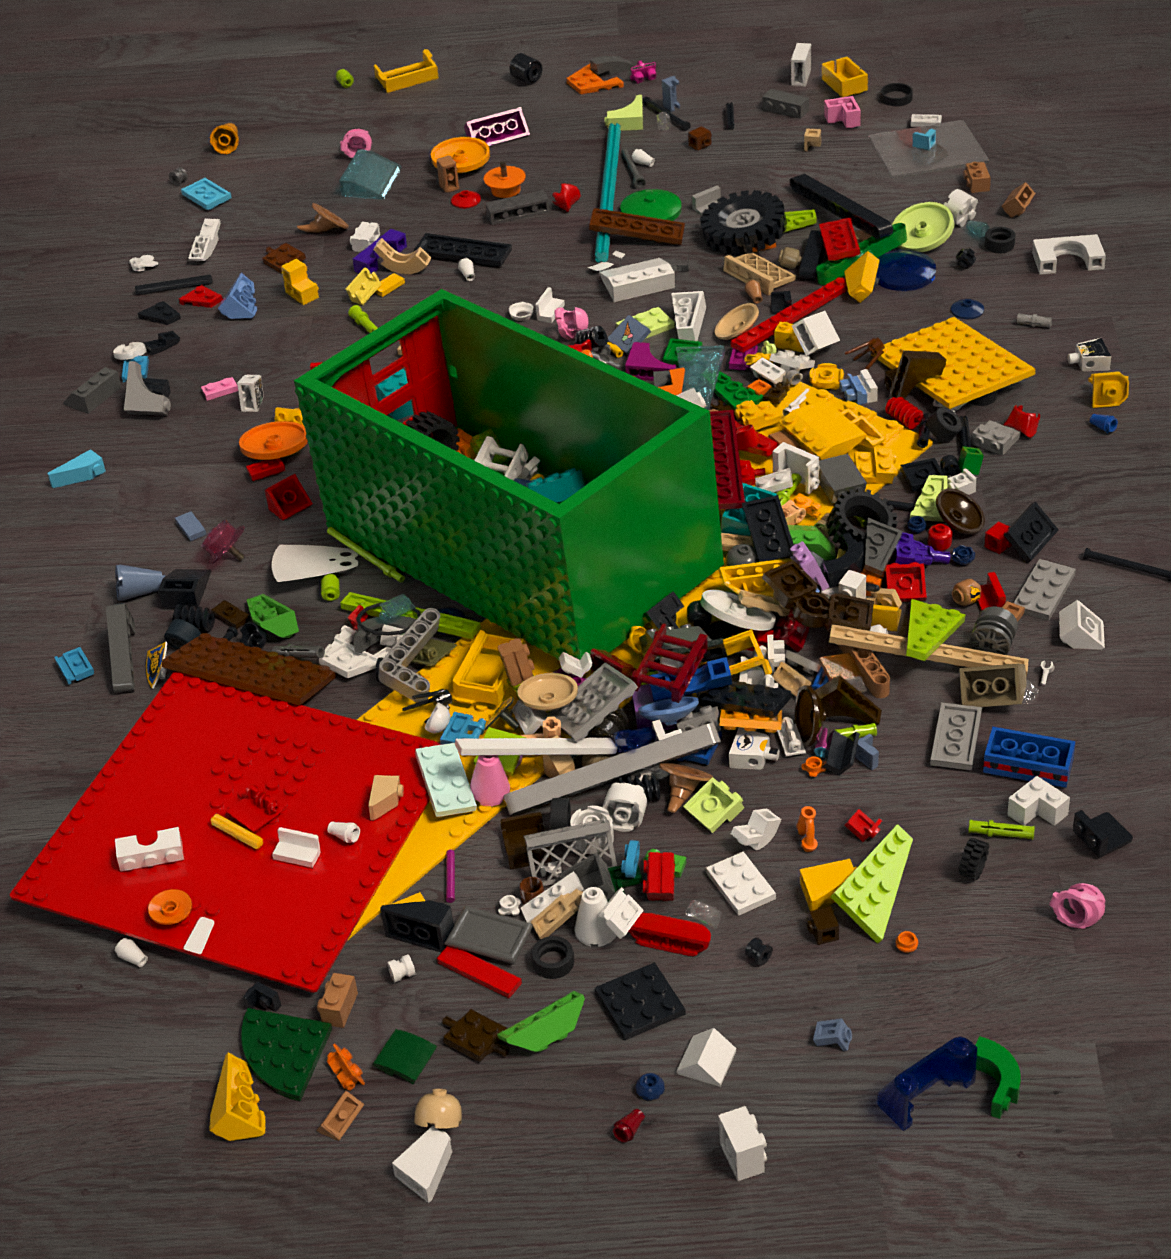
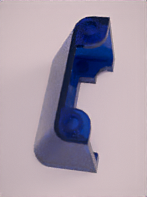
[877,1037,978,1131]

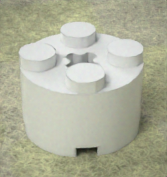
[944,189,978,227]
[602,783,647,832]
[570,806,614,855]

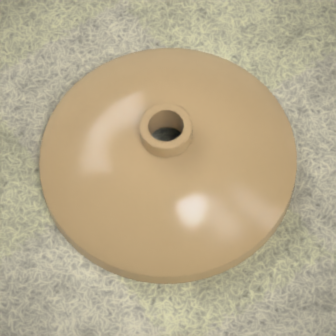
[715,303,759,340]
[518,673,578,711]

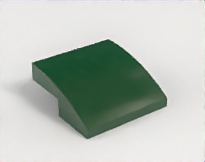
[373,1029,437,1085]

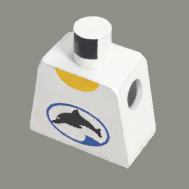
[729,727,779,770]

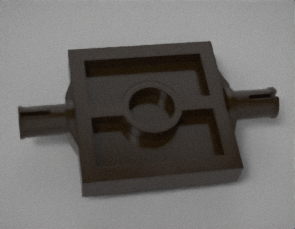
[442,1009,509,1062]

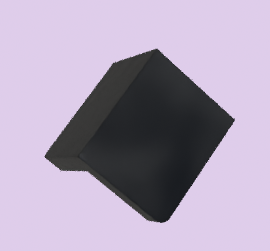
[771,291,792,315]

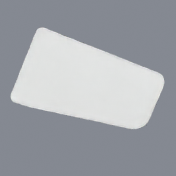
[183,917,214,954]

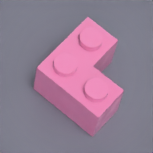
[824,96,861,128]

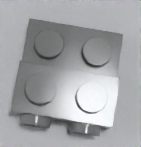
[971,420,1021,456]

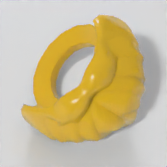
[628,626,647,655]

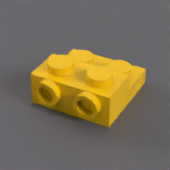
[734,400,782,430]
[854,447,898,484]

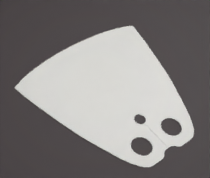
[272,545,358,582]

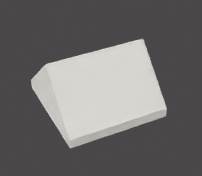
[677,1028,736,1087]

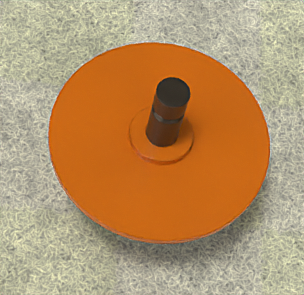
[484,161,526,198]

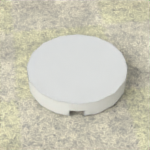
[113,342,146,360]

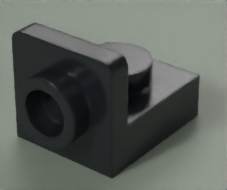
[243,981,281,1012]

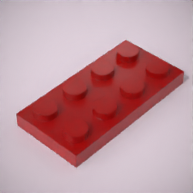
[819,218,860,261]

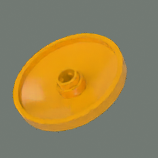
[431,137,490,173]

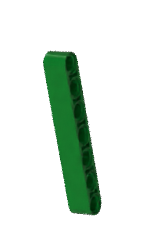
[816,223,908,285]

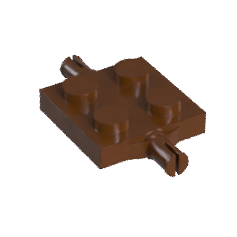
[262,243,306,274]

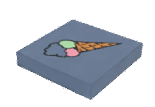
[608,315,651,355]

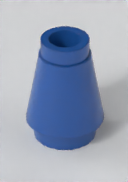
[1090,414,1118,433]

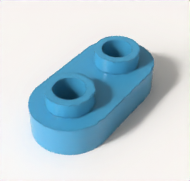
[621,840,640,878]

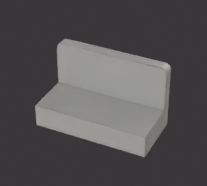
[692,186,721,215]

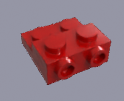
[885,562,927,602]

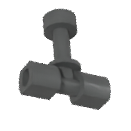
[590,344,620,369]

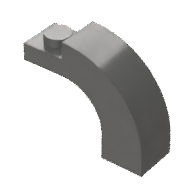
[353,615,417,653]

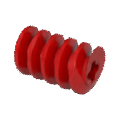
[885,397,923,429]

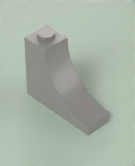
[124,361,171,416]

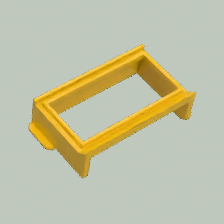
[374,49,438,93]
[452,629,525,705]
[692,629,772,698]

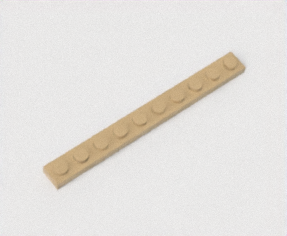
[829,624,1029,676]

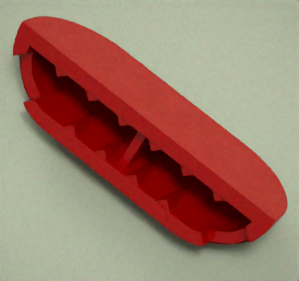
[627,913,711,956]

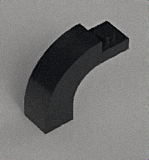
[823,532,865,588]

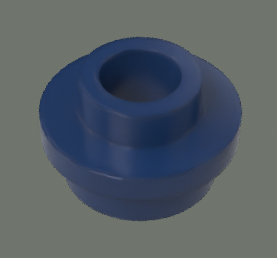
[908,516,926,533]

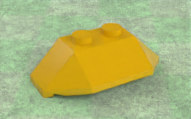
[719,558,792,597]

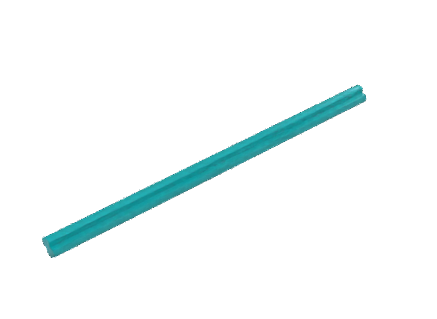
[595,123,621,263]

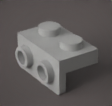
[676,706,721,733]

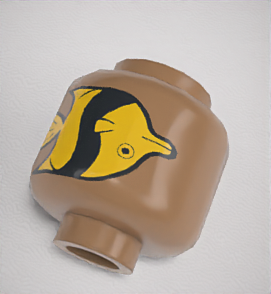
[952,579,981,606]

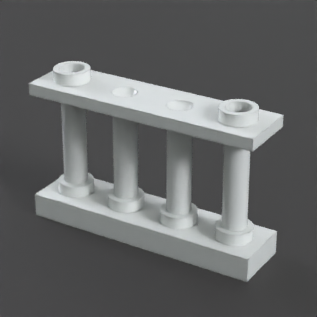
[474,436,529,480]

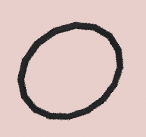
[356,602,421,636]

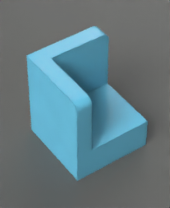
[913,129,936,150]

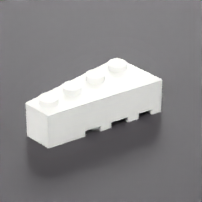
[672,291,706,341]

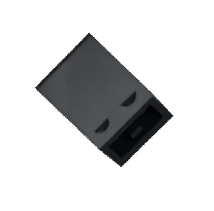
[158,569,211,608]

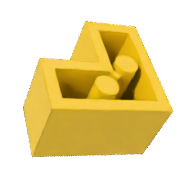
[281,259,319,305]

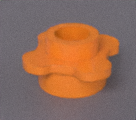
[801,757,826,777]

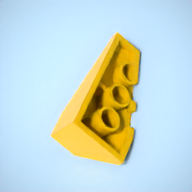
[210,1052,265,1141]

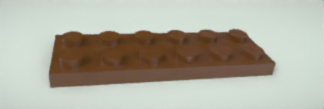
[589,208,685,245]

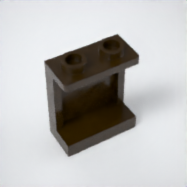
[500,812,552,870]

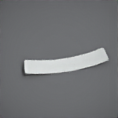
[588,251,625,271]

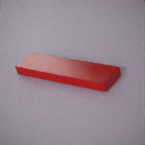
[437,946,522,998]

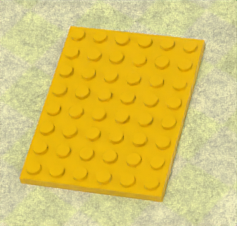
[871,317,1035,409]

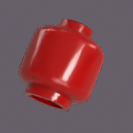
[927,524,952,551]

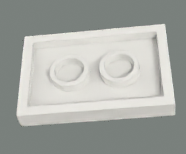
[706,852,776,916]

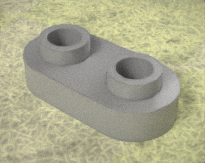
[785,650,822,674]

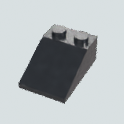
[380,900,454,953]

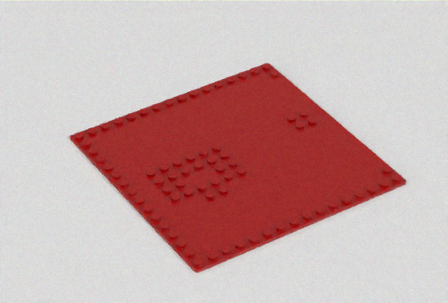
[10,672,441,993]

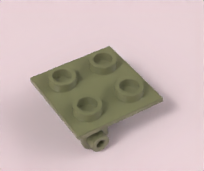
[411,639,457,667]

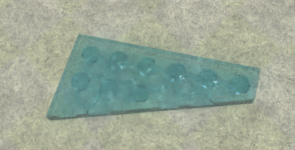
[676,346,725,410]

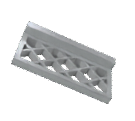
[524,819,617,886]

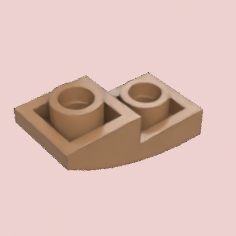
[768,430,804,451]

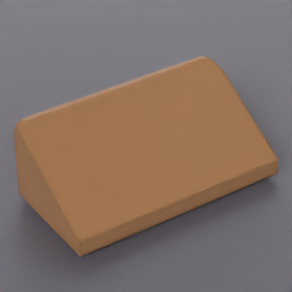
[316,1091,364,1141]

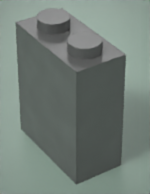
[819,454,867,504]

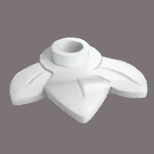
[129,255,159,271]

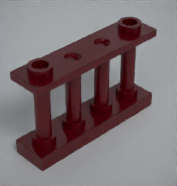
[631,624,708,703]

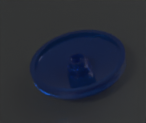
[876,250,936,291]

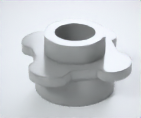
[785,367,802,385]

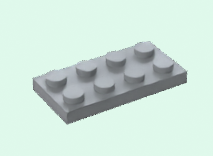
[1014,559,1076,621]
[930,703,982,770]

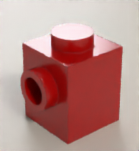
[984,521,1012,554]

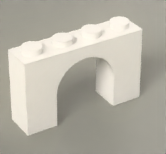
[1032,234,1106,275]

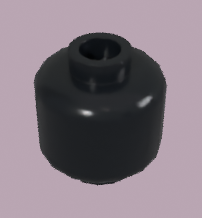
[687,600,712,629]

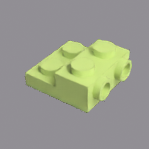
[683,777,744,833]

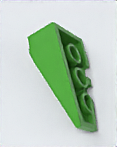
[247,594,299,638]

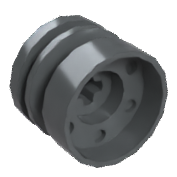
[969,606,1018,655]

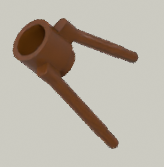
[845,337,885,370]

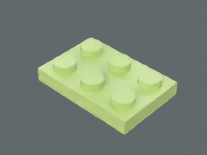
[616,307,675,339]

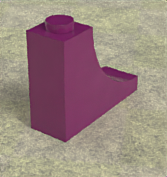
[625,342,676,381]

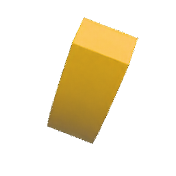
[841,408,886,448]

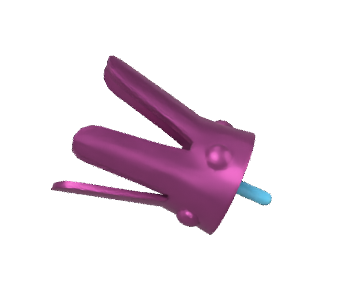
[814,727,828,758]

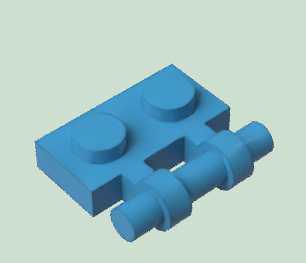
[440,712,486,745]

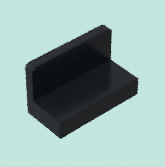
[822,730,860,775]

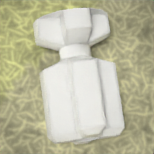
[540,861,562,877]

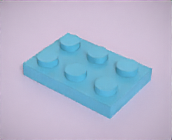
[181,178,232,210]

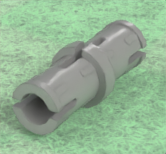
[1017,313,1052,328]

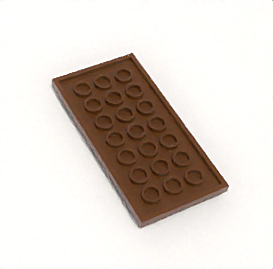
[162,633,337,706]

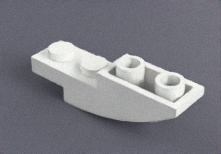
[188,219,221,261]

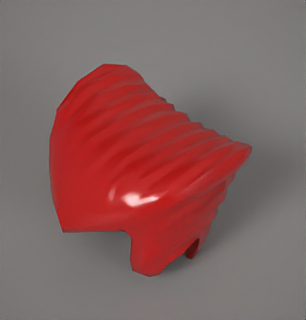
[552,183,581,212]
[1003,405,1040,438]

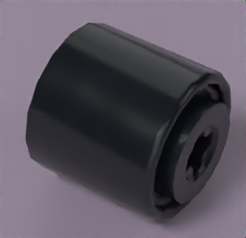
[509,53,543,84]

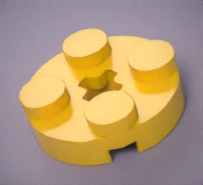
[810,363,844,390]

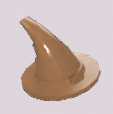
[297,203,349,233]
[659,763,713,813]

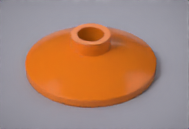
[148,889,192,925]

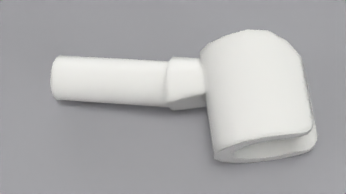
[1040,661,1054,686]

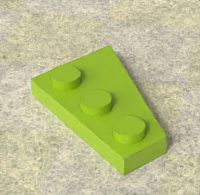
[785,210,817,232]

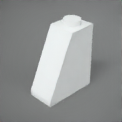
[392,1126,452,1203]

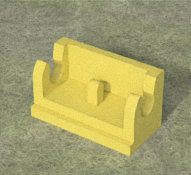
[346,268,382,305]

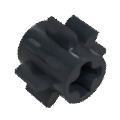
[956,248,976,268]

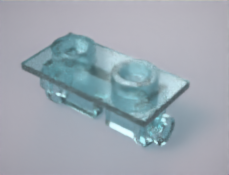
[379,593,416,621]

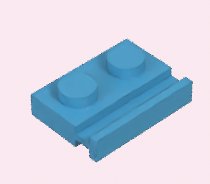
[122,356,149,382]
[54,647,94,685]

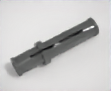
[272,644,325,658]

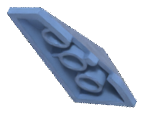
[218,273,257,319]

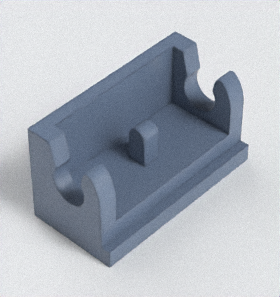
[662,76,680,112]

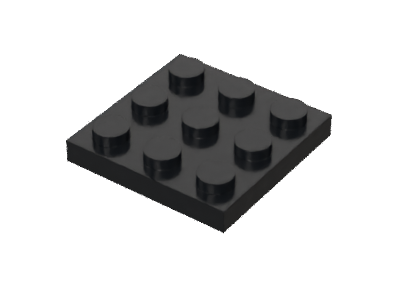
[595,962,686,1040]

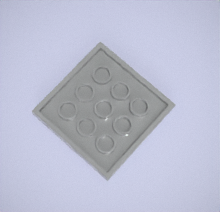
[546,663,638,741]

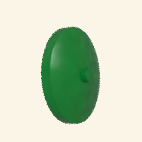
[620,189,682,221]

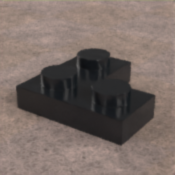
[644,591,685,631]

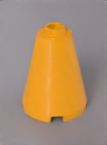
[210,123,239,154]

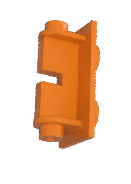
[327,1044,365,1090]

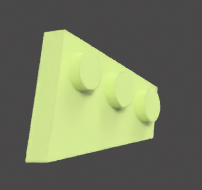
[909,475,947,522]

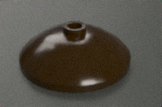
[936,488,985,534]
[794,685,826,747]

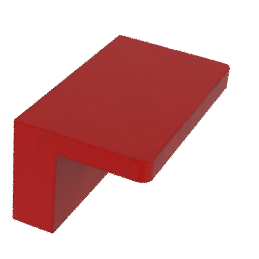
[977,572,1006,611]

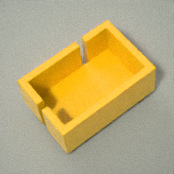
[822,57,868,97]

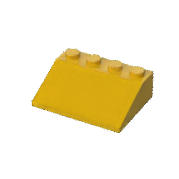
[779,399,867,460]

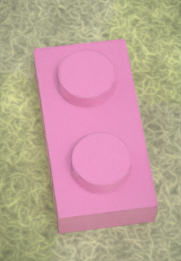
[201,377,238,401]

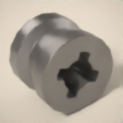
[169,167,188,185]

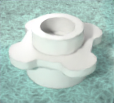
[498,895,521,916]

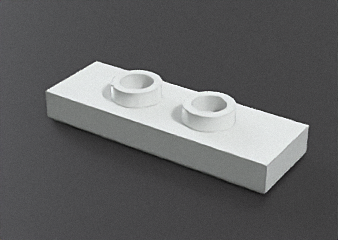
[521,871,584,923]

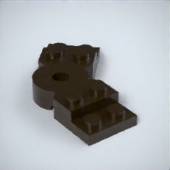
[762,560,874,631]

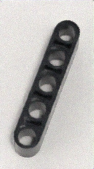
[799,230,825,280]

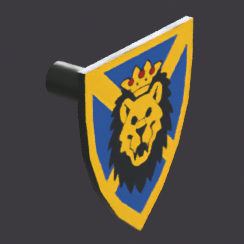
[484,696,520,730]

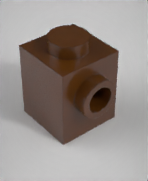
[688,126,712,151]

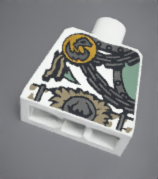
[237,375,264,412]

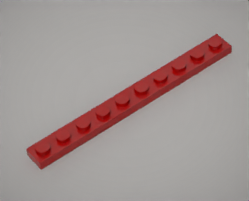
[731,277,848,353]

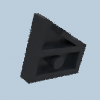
[138,301,181,325]

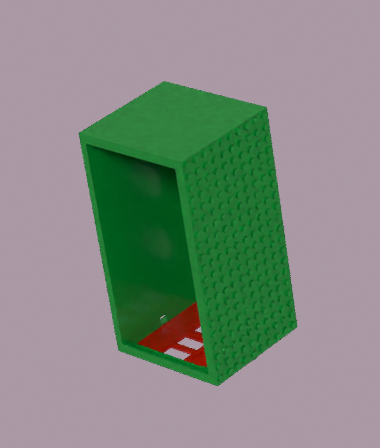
[294,289,724,661]

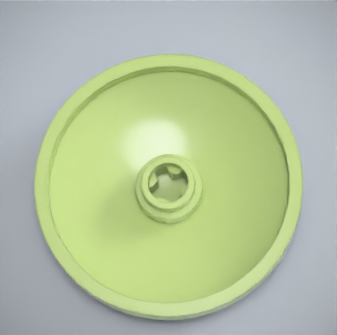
[892,202,954,253]

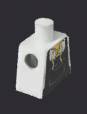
[1067,338,1111,371]

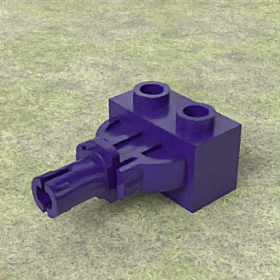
[891,533,950,565]

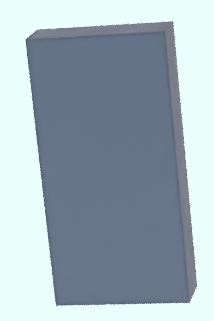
[175,512,207,541]

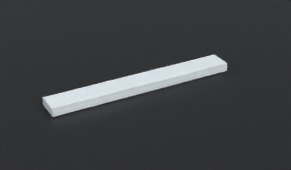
[455,738,617,756]

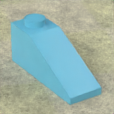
[47,450,106,488]

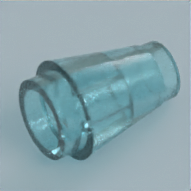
[966,220,990,238]

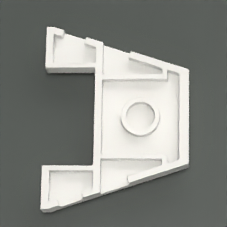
[319,625,392,678]

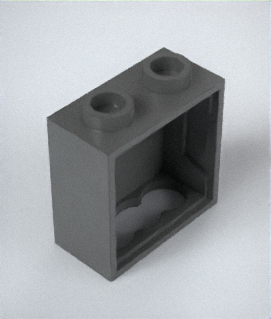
[560,853,615,914]

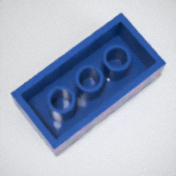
[983,727,1076,788]

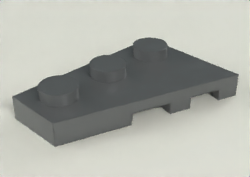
[864,518,903,576]

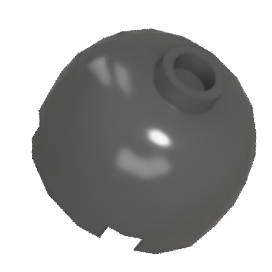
[724,544,759,567]

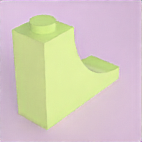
[605,95,643,131]

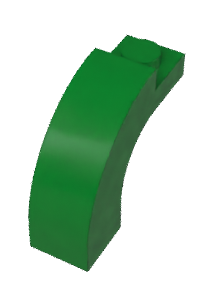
[970,1036,1021,1119]

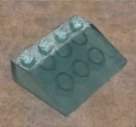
[339,149,402,199]

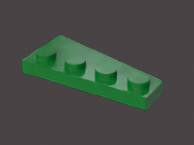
[701,369,764,410]

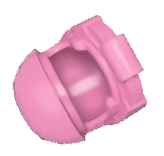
[340,129,372,158]
[554,307,588,340]
[1049,883,1105,929]

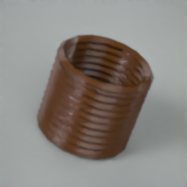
[520,877,544,905]

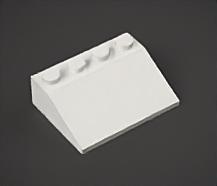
[599,258,675,302]

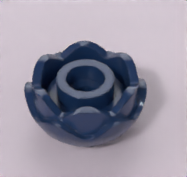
[951,545,975,566]
[636,1073,665,1100]

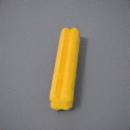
[211,814,263,849]

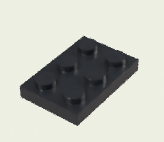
[1003,501,1059,563]

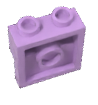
[790,541,829,591]

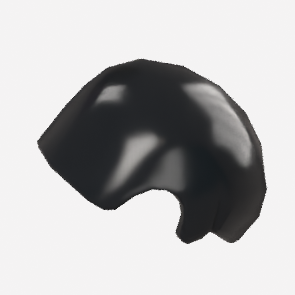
[239,622,267,650]

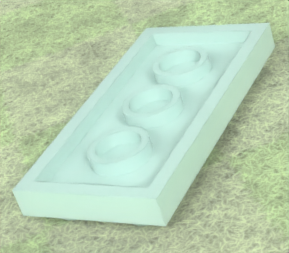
[415,743,477,817]

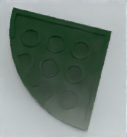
[241,1008,332,1102]

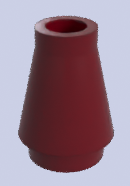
[613,1109,645,1143]

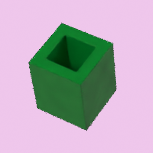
[958,446,984,475]

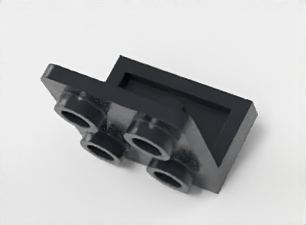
[1073,810,1133,858]

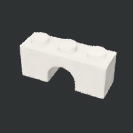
[115,827,184,872]

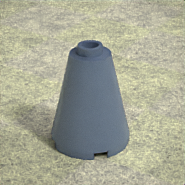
[115,564,165,601]

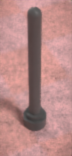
[622,149,646,189]

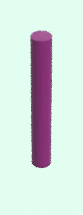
[446,850,455,903]

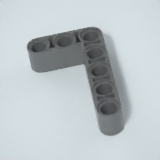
[106,603,135,693]

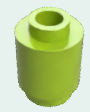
[336,69,354,88]
[321,574,340,601]

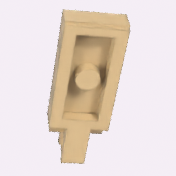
[738,590,791,616]
[530,889,583,939]

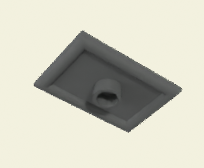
[445,905,533,964]

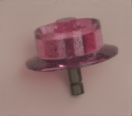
[201,520,245,564]

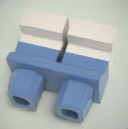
[839,369,877,405]

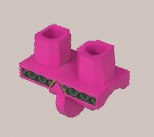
[630,60,656,84]

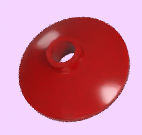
[451,190,481,208]

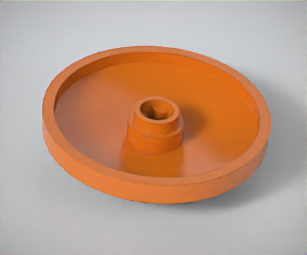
[239,421,308,460]

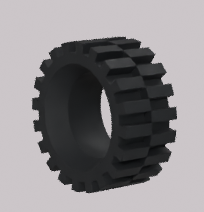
[406,411,460,450]
[826,488,898,553]

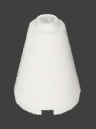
[574,887,616,947]

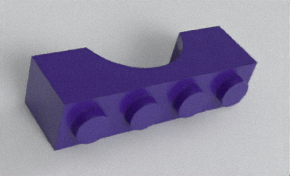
[352,229,407,275]

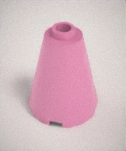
[470,755,510,806]

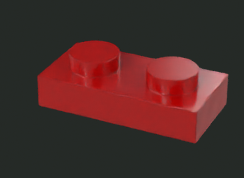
[246,458,285,481]

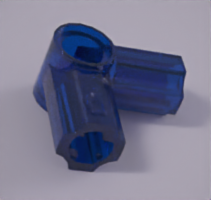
[613,726,656,753]

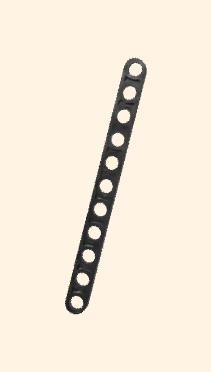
[790,174,893,239]

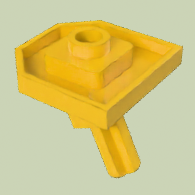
[1088,372,1129,408]

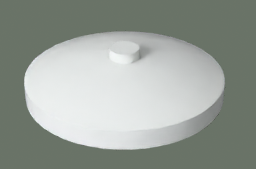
[700,590,776,631]

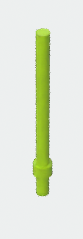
[327,527,405,583]

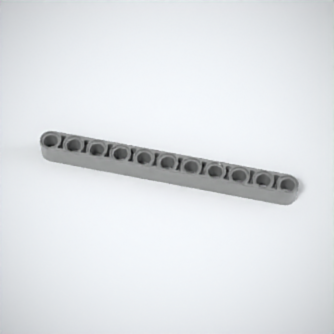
[503,723,721,816]

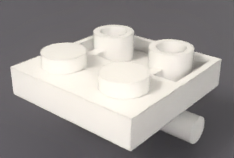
[770,350,815,377]

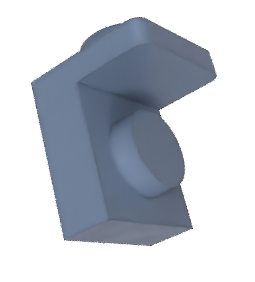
[855,734,879,770]
[813,1019,852,1051]

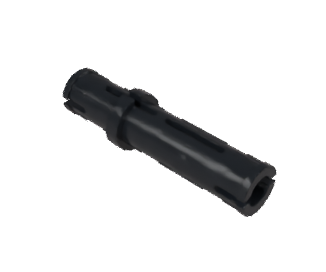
[917,412,932,448]

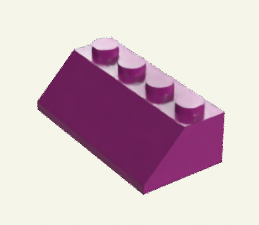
[464,107,530,146]

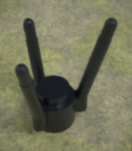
[402,689,452,724]

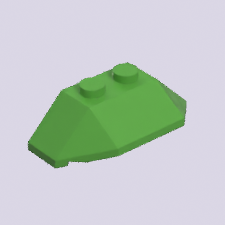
[788,525,836,561]
[497,991,585,1052]

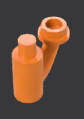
[796,806,818,852]

